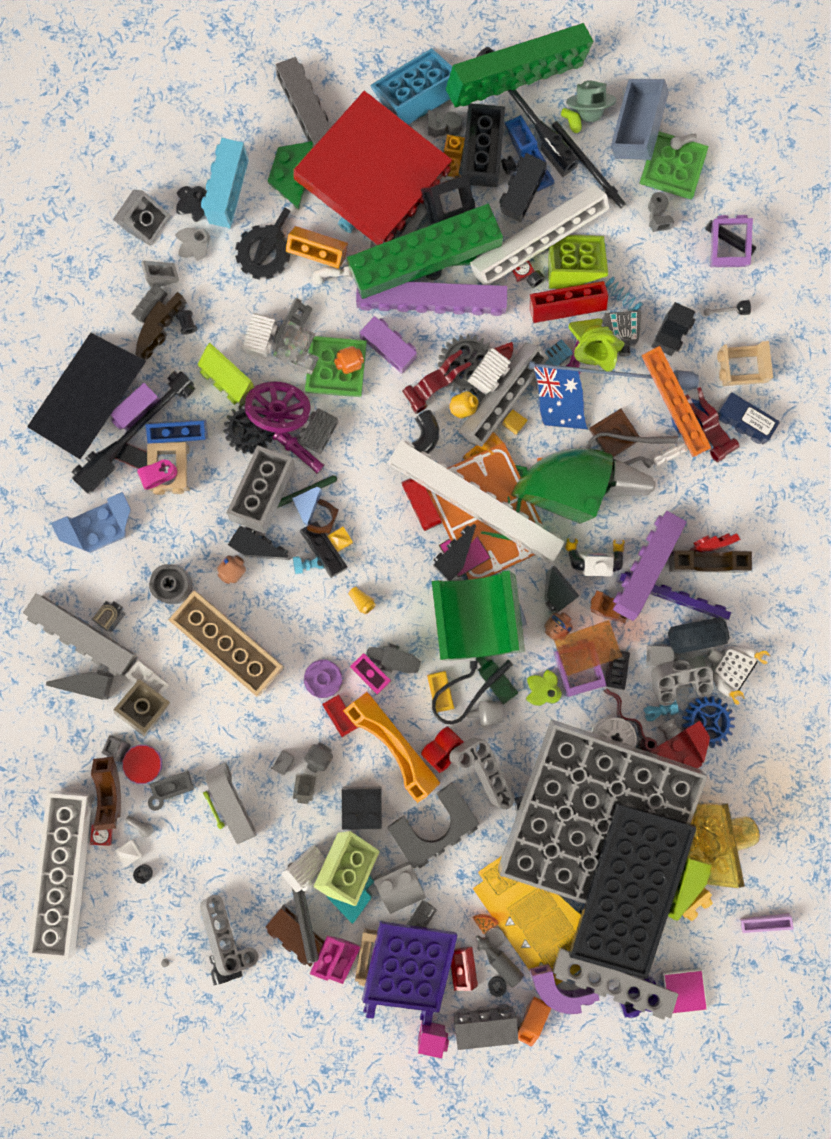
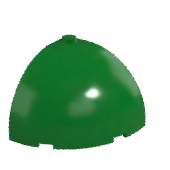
[511,448,613,524]

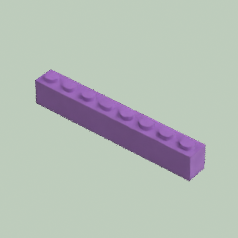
[356,282,507,316]

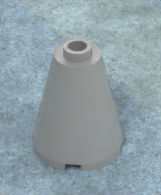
[604,459,655,497]

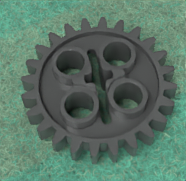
[438,334,495,395]

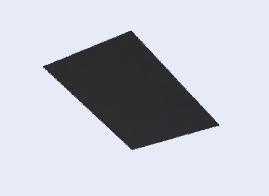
[27,332,146,460]

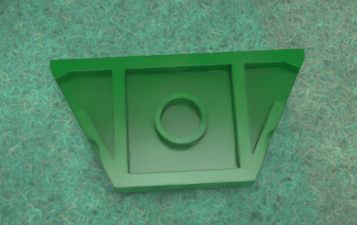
[268,141,313,209]

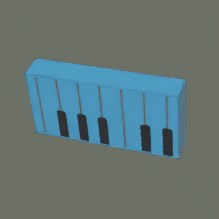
[545,339,573,366]

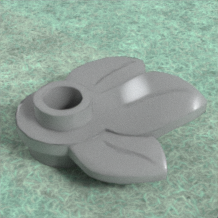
[175,227,210,261]

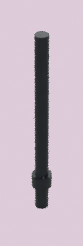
[552,121,626,209]

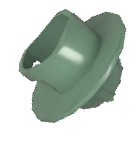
[566,80,617,122]

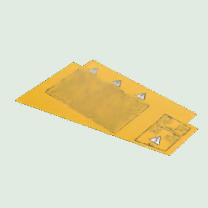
[473,856,581,985]

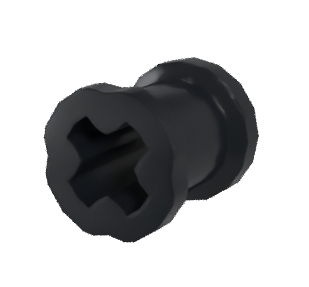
[176,310,197,335]

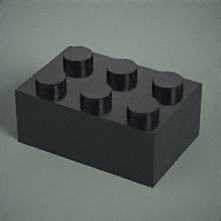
[499,153,547,223]

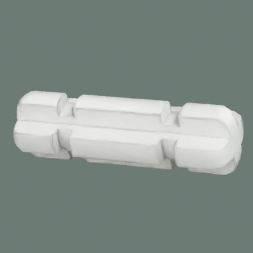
[652,442,688,466]

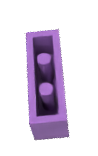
[359,316,417,374]

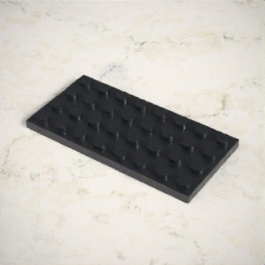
[569,803,697,979]

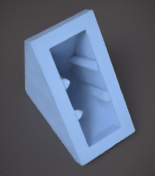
[292,487,322,526]

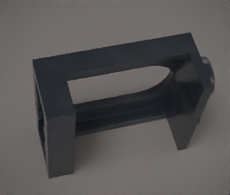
[421,175,475,225]

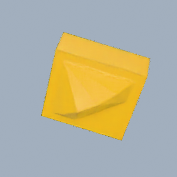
[327,526,353,552]

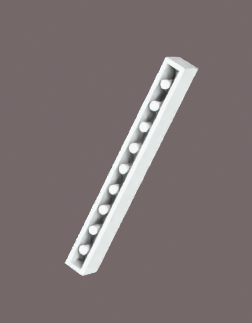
[387,441,565,563]

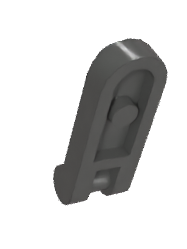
[274,297,313,349]

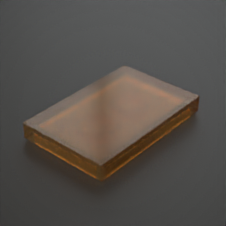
[553,620,622,676]

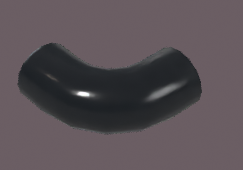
[411,410,439,454]

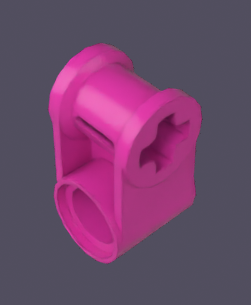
[137,459,178,490]

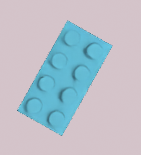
[201,137,249,229]

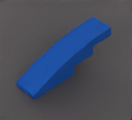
[505,115,554,192]

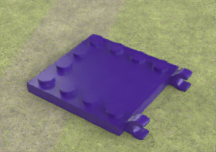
[361,921,458,1026]

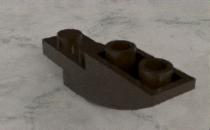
[135,292,187,360]

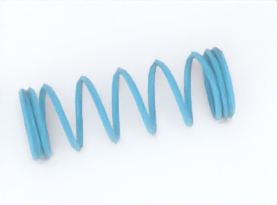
[605,277,643,311]

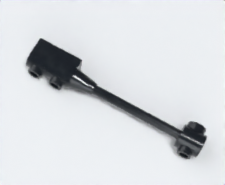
[476,47,579,177]
[71,371,196,494]

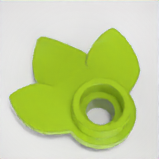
[526,670,562,706]

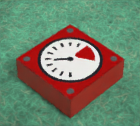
[512,260,534,282]
[90,824,113,846]

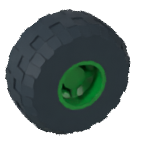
[668,617,730,654]

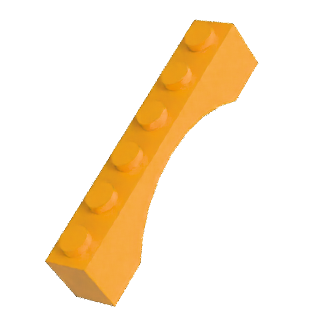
[343,692,440,803]

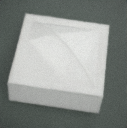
[115,839,143,867]

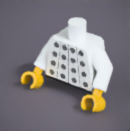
[706,646,771,705]

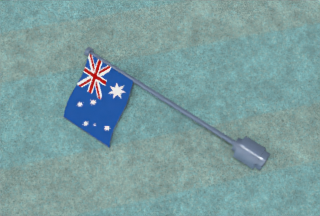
[529,361,699,430]

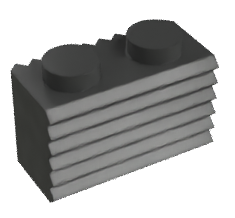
[299,408,339,454]

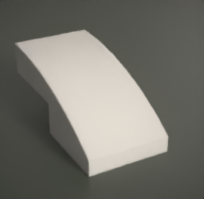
[125,659,169,695]

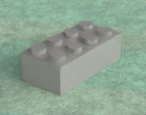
[226,445,295,534]

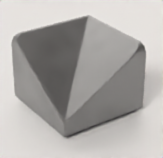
[271,751,295,775]

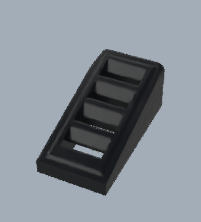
[605,649,630,690]

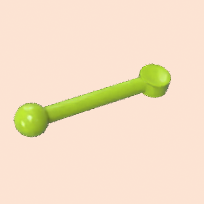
[203,791,225,829]

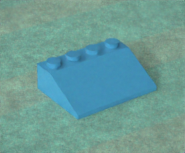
[371,48,452,125]

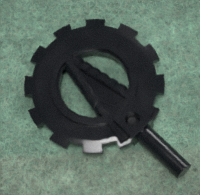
[235,207,291,280]

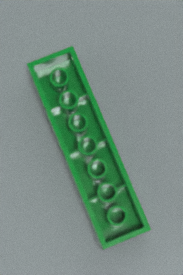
[446,23,594,108]
[347,203,503,299]

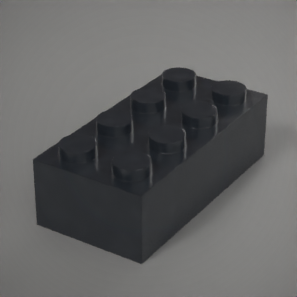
[462,103,505,187]

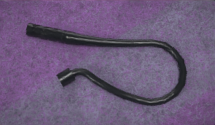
[432,659,513,725]

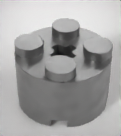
[149,564,193,604]

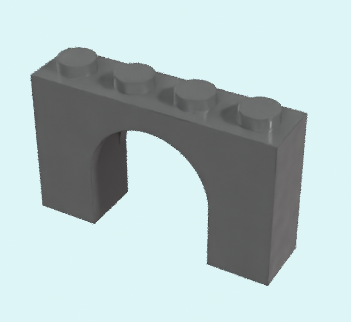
[387,782,479,868]

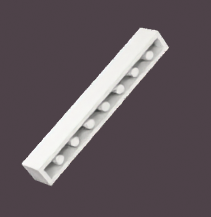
[470,185,610,285]

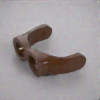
[307,499,339,534]

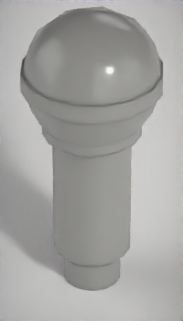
[670,133,697,150]
[125,816,153,837]

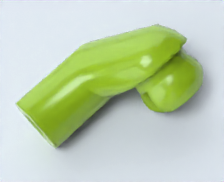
[561,108,582,133]

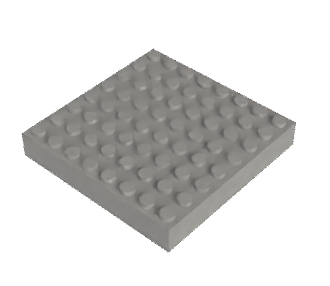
[498,719,708,903]

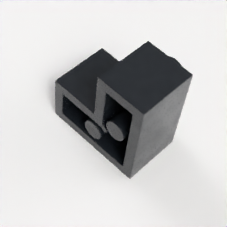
[651,302,696,356]

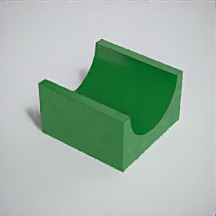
[431,570,525,661]

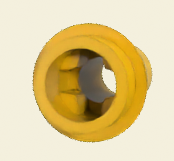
[348,586,376,615]

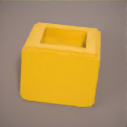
[502,409,528,435]

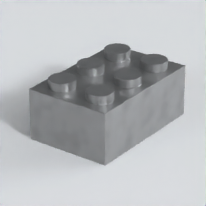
[454,1004,519,1050]

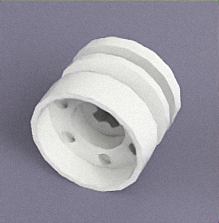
[591,717,637,747]

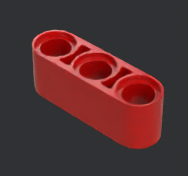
[401,478,442,531]

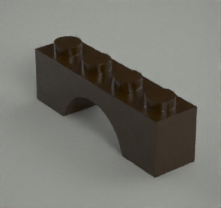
[669,550,752,573]

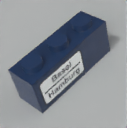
[717,392,780,444]

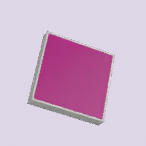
[662,968,708,1014]

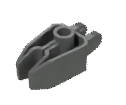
[366,643,421,673]

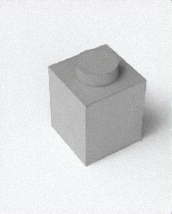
[646,646,677,666]

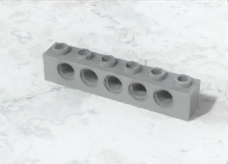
[552,948,678,1020]

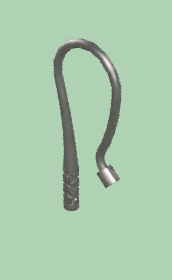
[586,432,678,468]

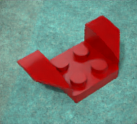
[650,721,710,768]

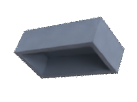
[611,79,669,160]

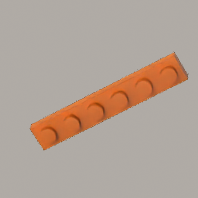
[642,346,711,457]

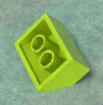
[197,343,255,407]

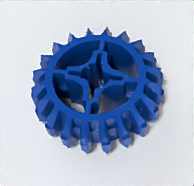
[682,696,735,748]

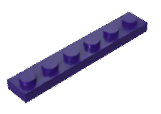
[616,571,732,620]

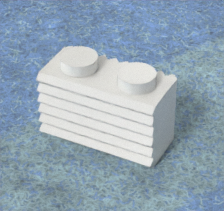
[242,313,279,359]
[467,348,511,394]
[281,845,326,892]

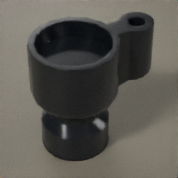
[209,955,243,986]

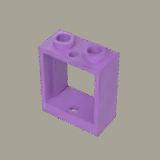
[710,215,753,267]
[111,383,160,431]
[553,639,606,697]

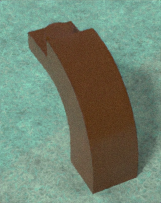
[91,756,121,831]

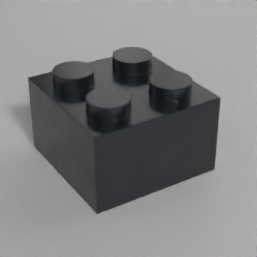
[342,786,382,830]

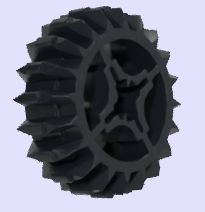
[224,404,275,455]

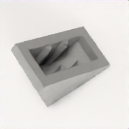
[141,261,179,287]

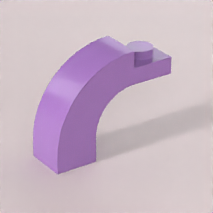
[529,964,600,1014]

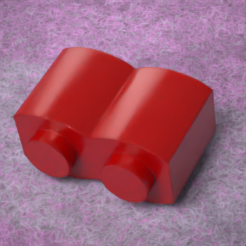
[421,726,464,773]

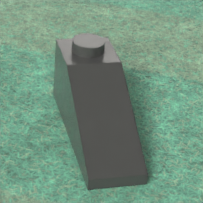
[46,669,114,700]

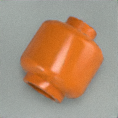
[334,346,364,374]

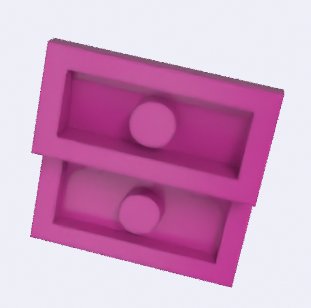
[310,936,360,984]

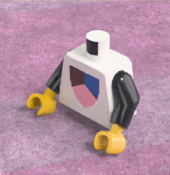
[565,538,625,576]

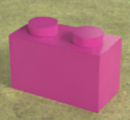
[350,653,391,695]
[418,1020,449,1059]

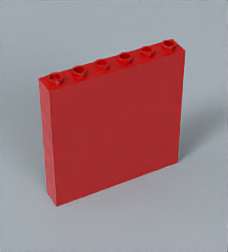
[294,90,452,245]

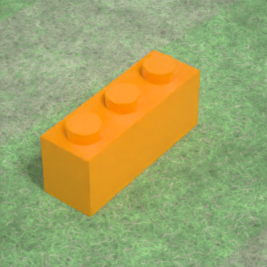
[286,226,348,268]

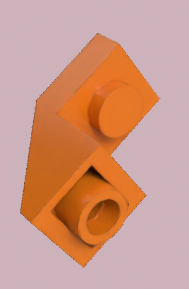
[517,997,551,1047]

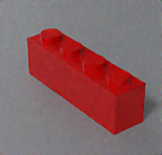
[530,281,608,323]

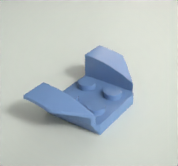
[51,492,131,553]

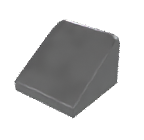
[101,735,131,762]

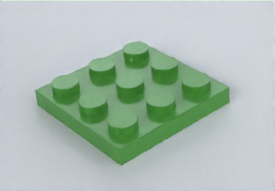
[639,131,709,200]
[305,336,367,398]

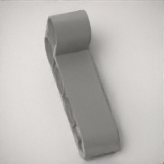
[450,738,514,810]
[206,762,256,844]
[200,895,259,976]

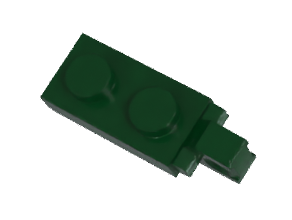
[475,657,518,705]

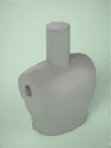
[467,701,503,726]

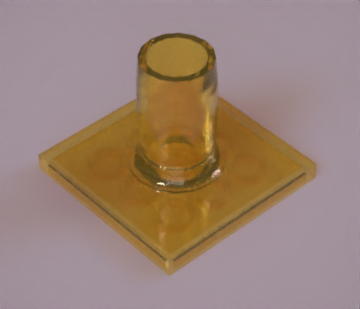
[688,802,760,889]

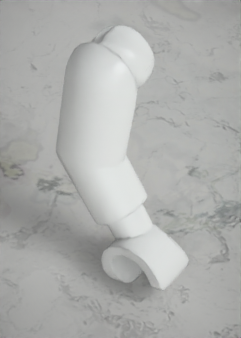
[312,267,353,284]

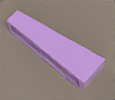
[740,913,794,933]

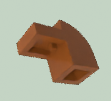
[590,591,627,624]

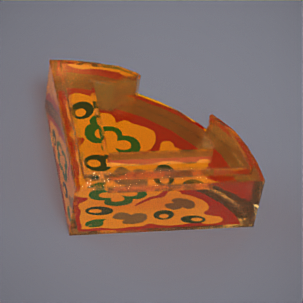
[472,914,500,935]

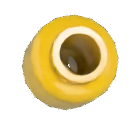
[450,391,479,419]

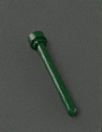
[277,475,337,508]

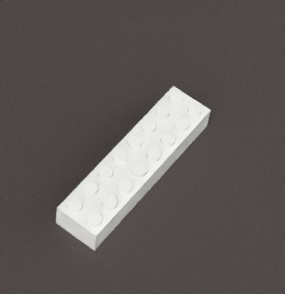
[28,791,93,960]

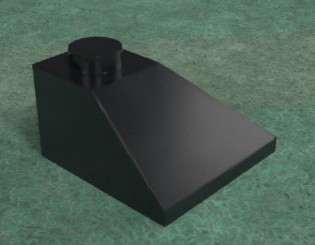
[544,565,579,613]

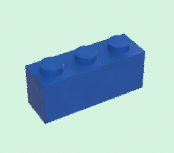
[145,419,208,444]

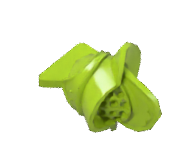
[568,318,625,372]

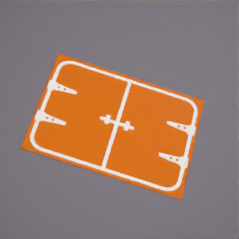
[426,442,543,580]

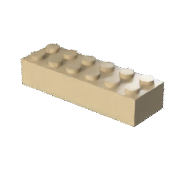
[168,590,285,697]

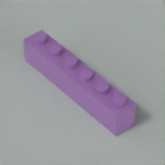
[613,511,687,621]

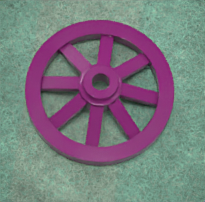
[245,381,311,433]

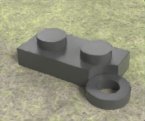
[148,771,194,811]

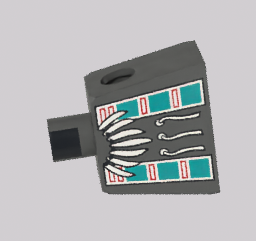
[602,311,641,356]

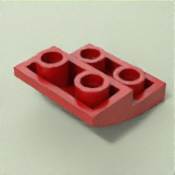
[689,533,741,552]

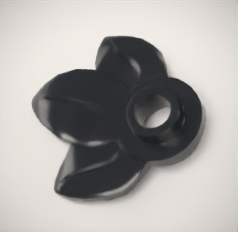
[176,186,207,222]

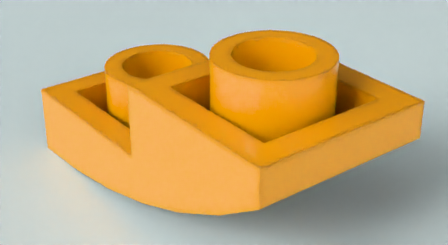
[444,135,465,178]

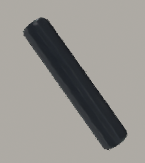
[705,220,757,256]

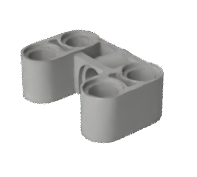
[651,656,714,706]

